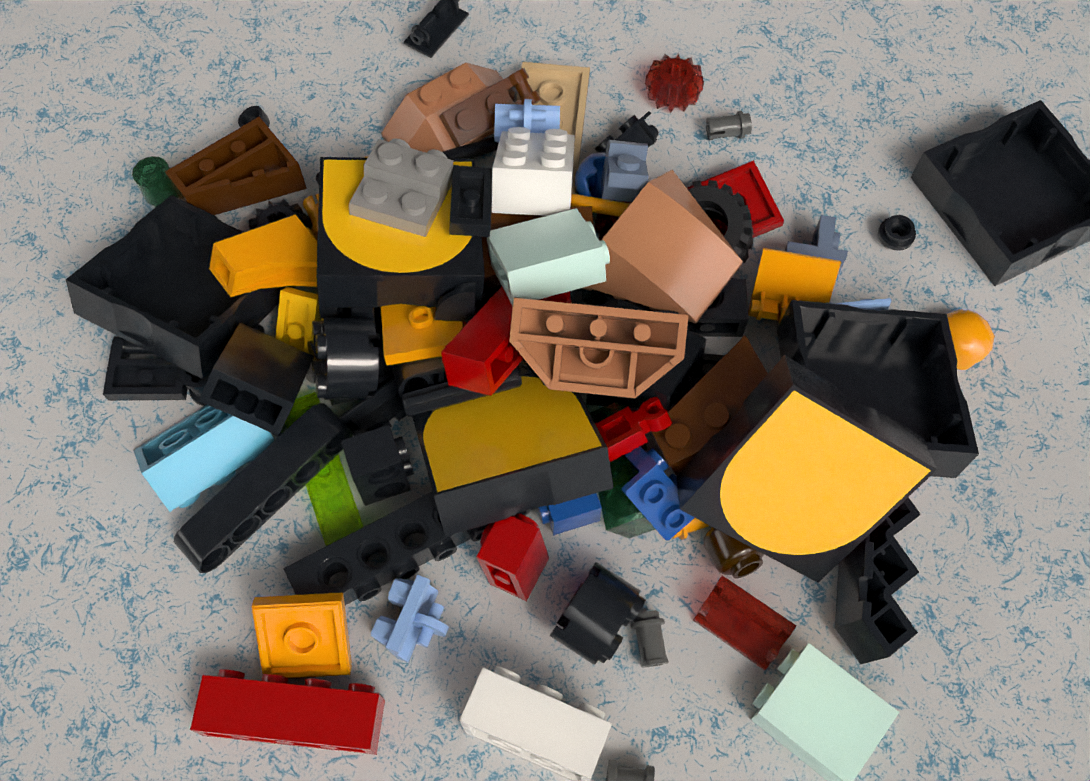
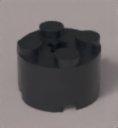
[312,317,379,400]
[549,562,646,665]

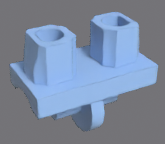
[494,99,560,142]
[371,575,449,663]

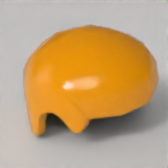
[947,309,995,370]

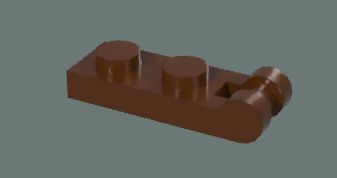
[439,68,542,147]

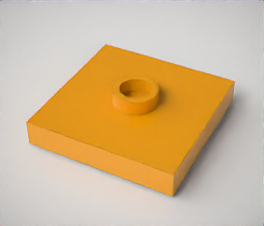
[381,304,464,366]
[251,593,352,678]

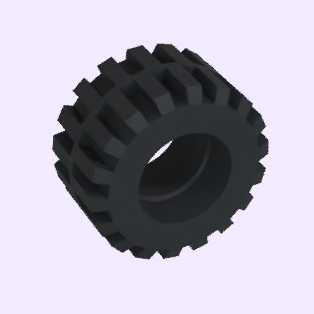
[688,180,754,271]

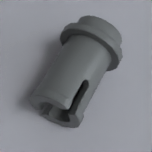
[706,110,752,141]
[630,610,669,668]

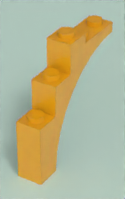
[209,214,467,326]

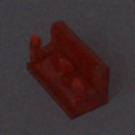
[693,575,797,670]

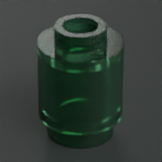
[132,156,178,207]

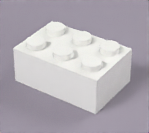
[492,127,575,216]
[459,666,612,781]

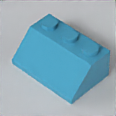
[133,405,275,512]

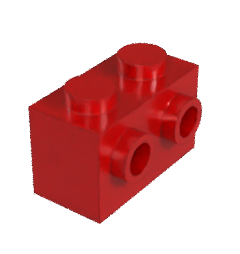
[476,513,549,602]

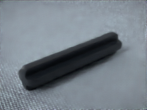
[402,367,522,417]

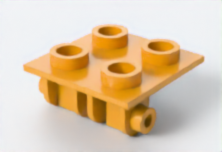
[748,248,841,323]

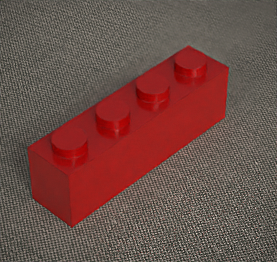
[441,287,571,396]
[190,669,385,755]

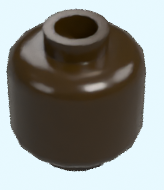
[704,525,765,579]

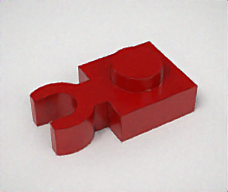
[596,397,672,462]

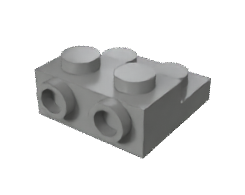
[349,139,454,237]

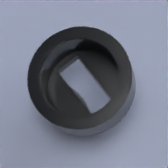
[238,106,270,127]

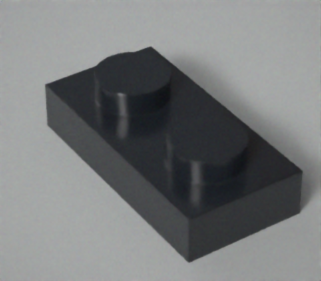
[449,165,492,237]

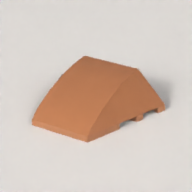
[582,170,743,323]

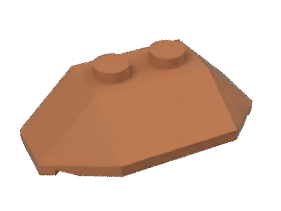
[381,62,515,153]
[509,298,689,398]

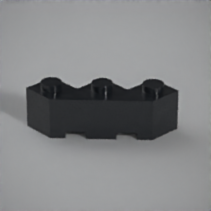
[835,497,921,665]

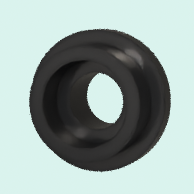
[878,215,916,251]

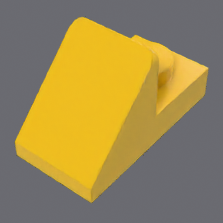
[275,287,320,354]

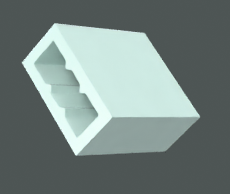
[487,208,610,306]
[751,643,899,781]

